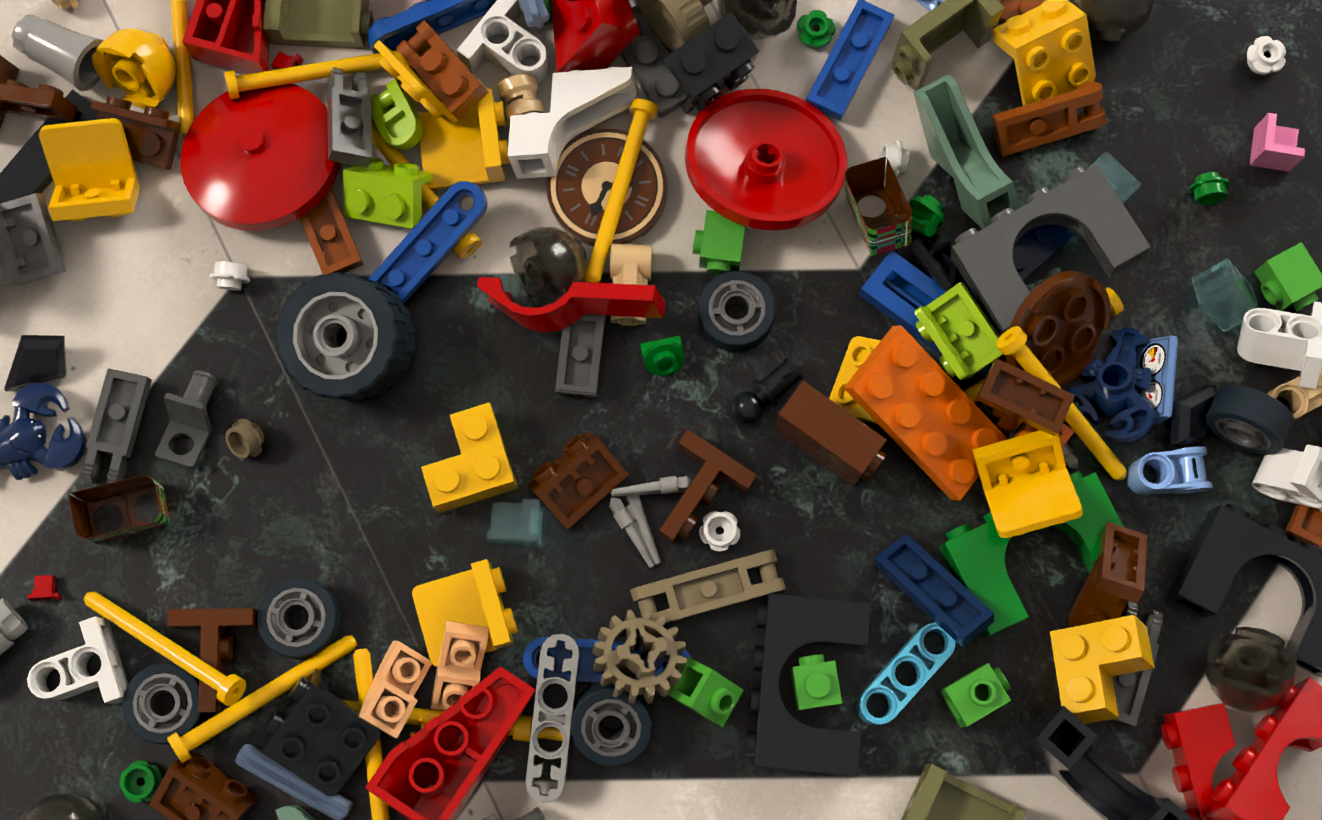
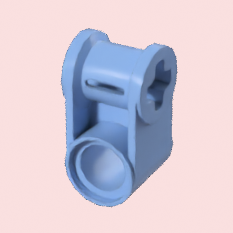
[1125,447,1213,496]

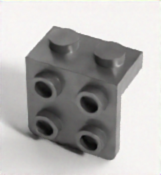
[0,193,66,286]

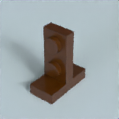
[0,55,77,128]
[976,358,1075,437]
[659,429,757,544]
[1068,522,1148,627]
[167,608,258,714]

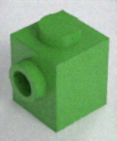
[692,210,746,276]
[1254,242,1322,312]
[789,654,842,711]
[668,656,744,727]
[939,663,1011,728]

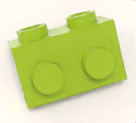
[343,158,433,229]
[914,282,1003,380]

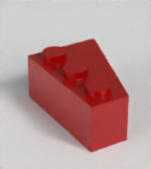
[182,0,269,74]
[551,0,640,73]

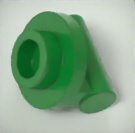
[898,195,946,237]
[640,335,685,376]

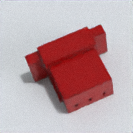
[271,51,304,70]
[27,575,62,602]

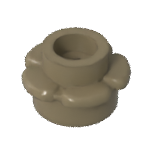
[225,419,264,458]

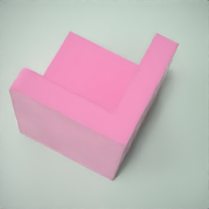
[1250,113,1305,172]

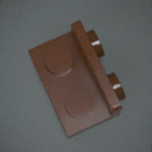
[91,96,181,170]
[527,432,629,530]
[149,751,258,820]

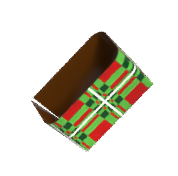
[845,156,912,257]
[68,475,171,543]

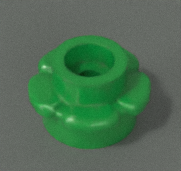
[797,10,836,49]
[1189,172,1230,206]
[120,760,162,803]

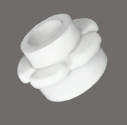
[1247,36,1286,75]
[880,140,909,178]
[209,262,250,291]
[699,511,740,552]

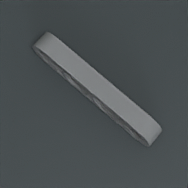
[526,633,580,803]

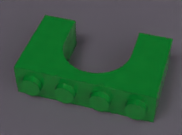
[939,471,1124,638]

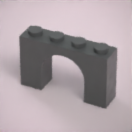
[951,164,1151,336]

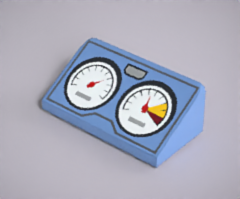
[1135,335,1178,425]

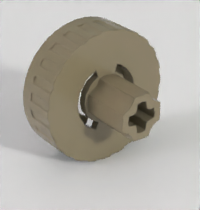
[633,0,713,53]

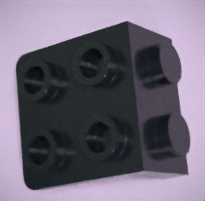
[663,12,760,114]
[261,668,381,796]

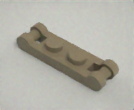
[630,549,786,624]

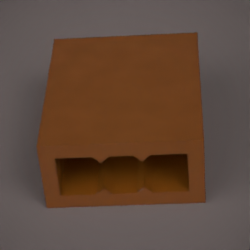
[774,381,887,487]

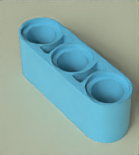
[856,622,956,725]

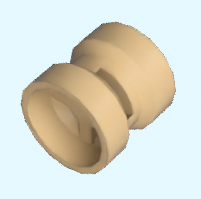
[497,74,545,126]

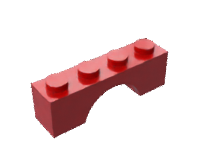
[1206,677,1322,820]
[1161,703,1236,820]

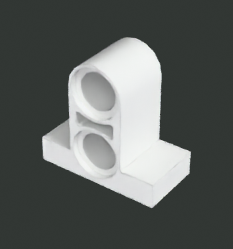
[456,0,549,84]
[1237,301,1322,389]
[1252,444,1322,512]
[27,616,128,704]

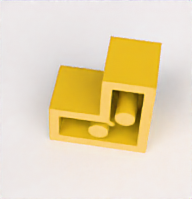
[421,402,518,513]
[1050,615,1154,724]

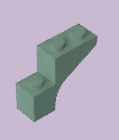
[913,74,1019,229]

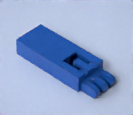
[859,251,1000,377]

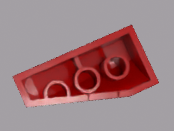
[365,666,536,820]

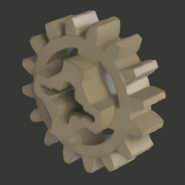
[592,610,687,704]

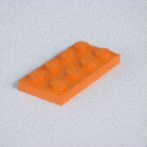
[844,325,1007,501]

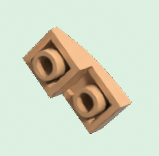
[431,621,489,711]
[359,641,432,738]

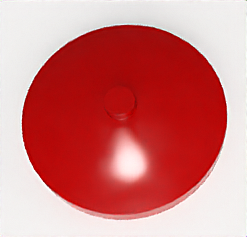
[180,84,341,231]
[685,89,847,231]

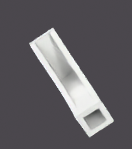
[508,67,639,179]

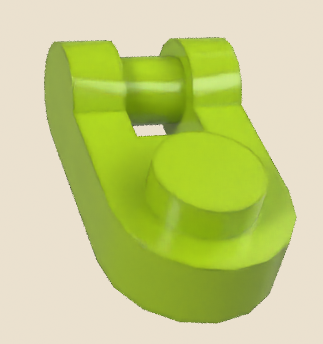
[371,77,424,150]

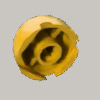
[91,28,176,109]

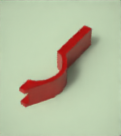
[477,277,666,333]

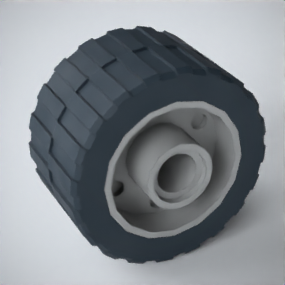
[275,273,415,400]

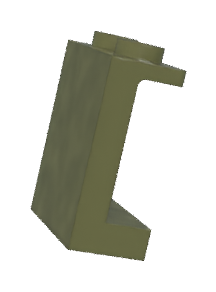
[263,0,373,49]
[892,0,1004,91]
[901,764,1026,820]

